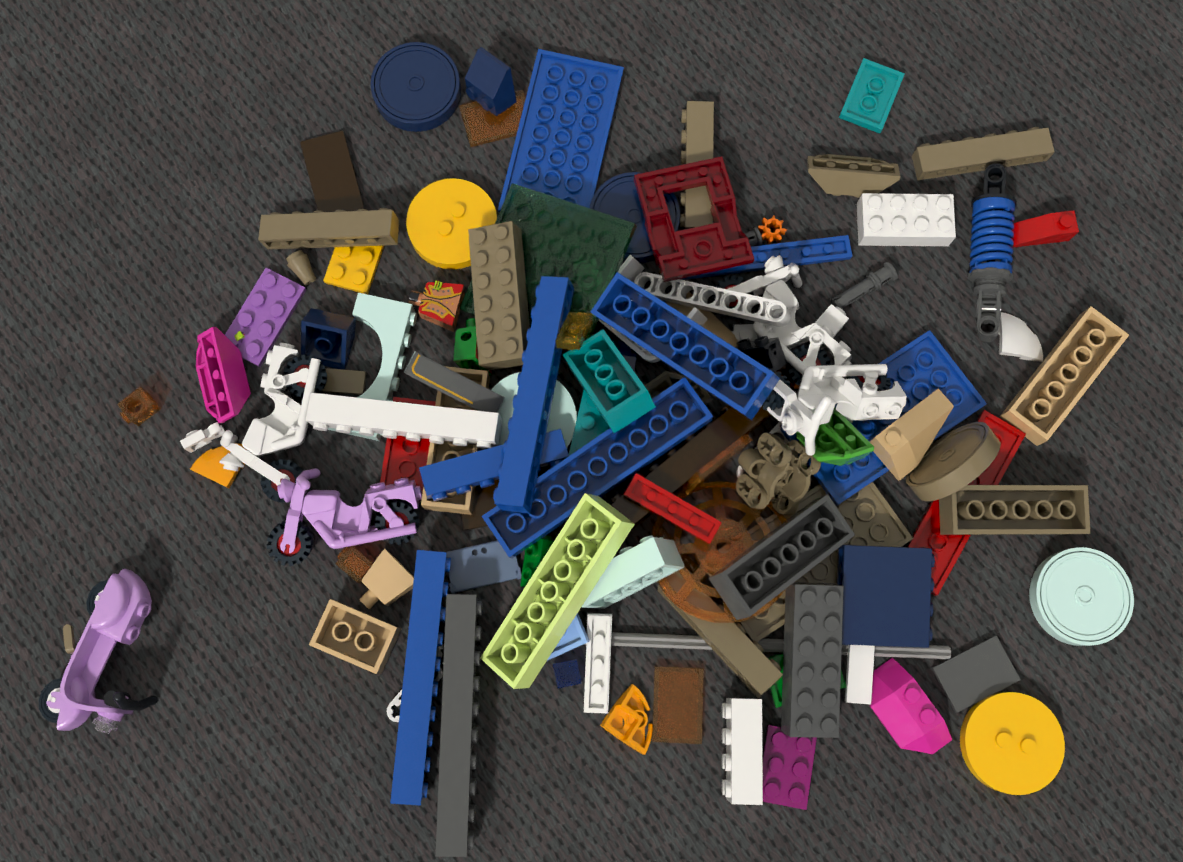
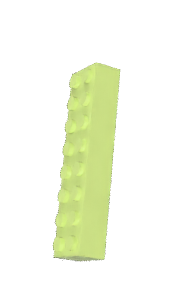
[480,493,635,689]

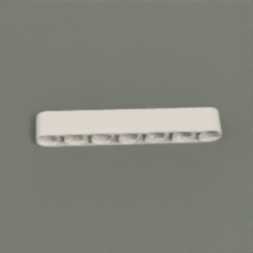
[634,272,791,327]

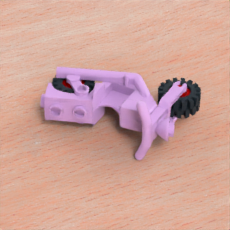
[266,469,422,566]

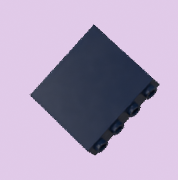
[837,544,935,648]

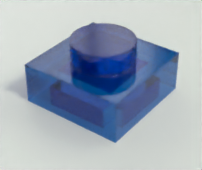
[553,659,582,689]

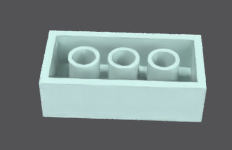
[582,535,685,609]

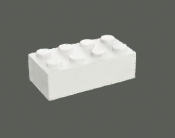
[857,193,956,246]
[722,698,763,805]

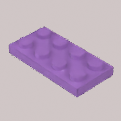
[225,268,307,367]

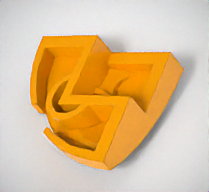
[190,443,247,488]
[600,684,653,755]

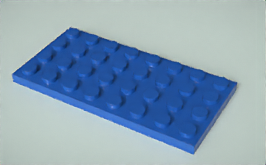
[498,49,624,232]
[780,330,987,506]

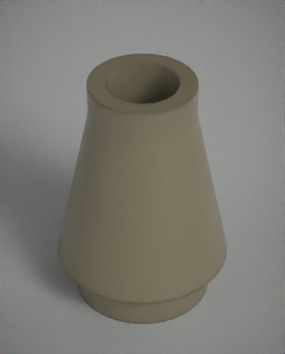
[286,250,317,286]

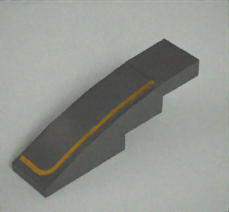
[404,352,505,413]

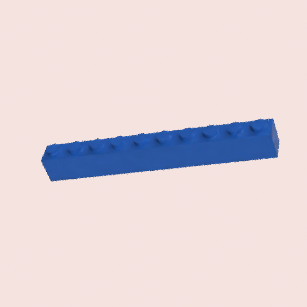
[493,276,574,514]
[390,550,451,805]

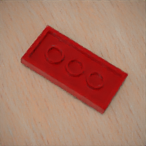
[380,397,436,494]

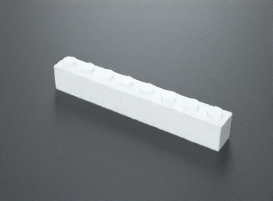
[306,393,503,449]

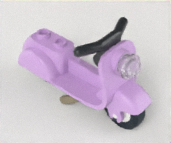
[39,569,158,734]

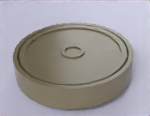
[906,422,1001,501]

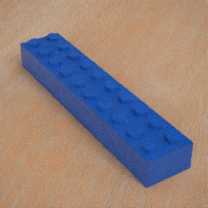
[482,377,713,558]

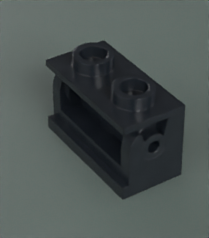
[735,336,787,372]

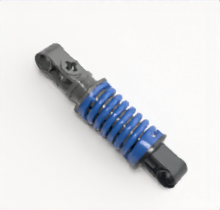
[967,164,1017,342]

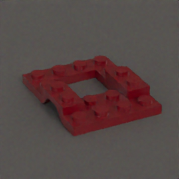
[634,157,754,282]

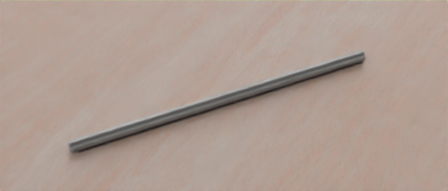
[584,631,951,659]

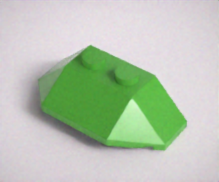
[796,407,874,466]

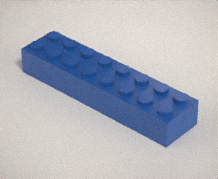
[591,272,780,420]

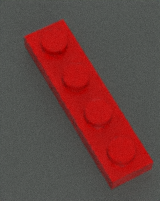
[623,473,722,544]

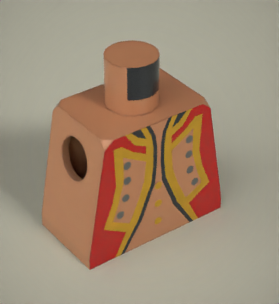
[408,282,466,332]

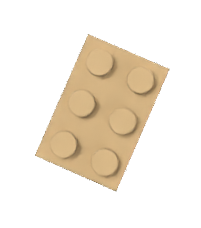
[309,599,401,674]

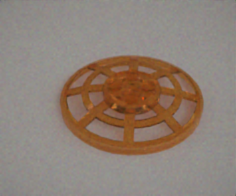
[652,482,786,623]

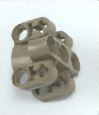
[736,433,821,516]

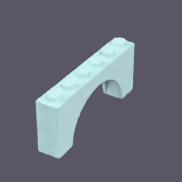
[327,293,417,441]

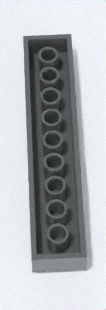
[435,594,483,857]

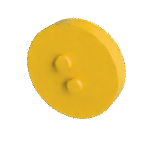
[406,178,498,269]
[960,692,1065,795]

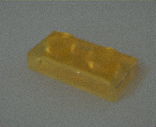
[555,312,593,350]

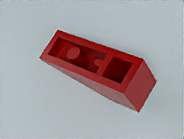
[1012,210,1079,248]

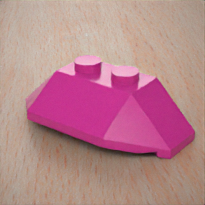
[196,327,251,423]
[870,658,952,754]

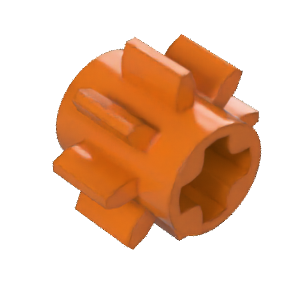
[758,215,787,245]

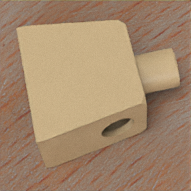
[359,549,414,609]

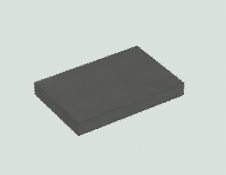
[931,636,1021,713]

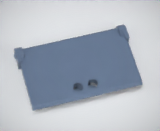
[446,540,522,594]

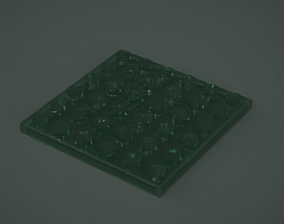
[460,183,637,351]

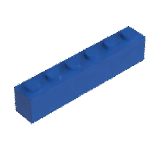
[419,429,569,501]

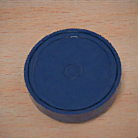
[371,42,461,132]
[589,172,680,264]

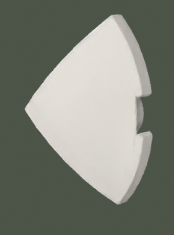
[998,312,1043,362]

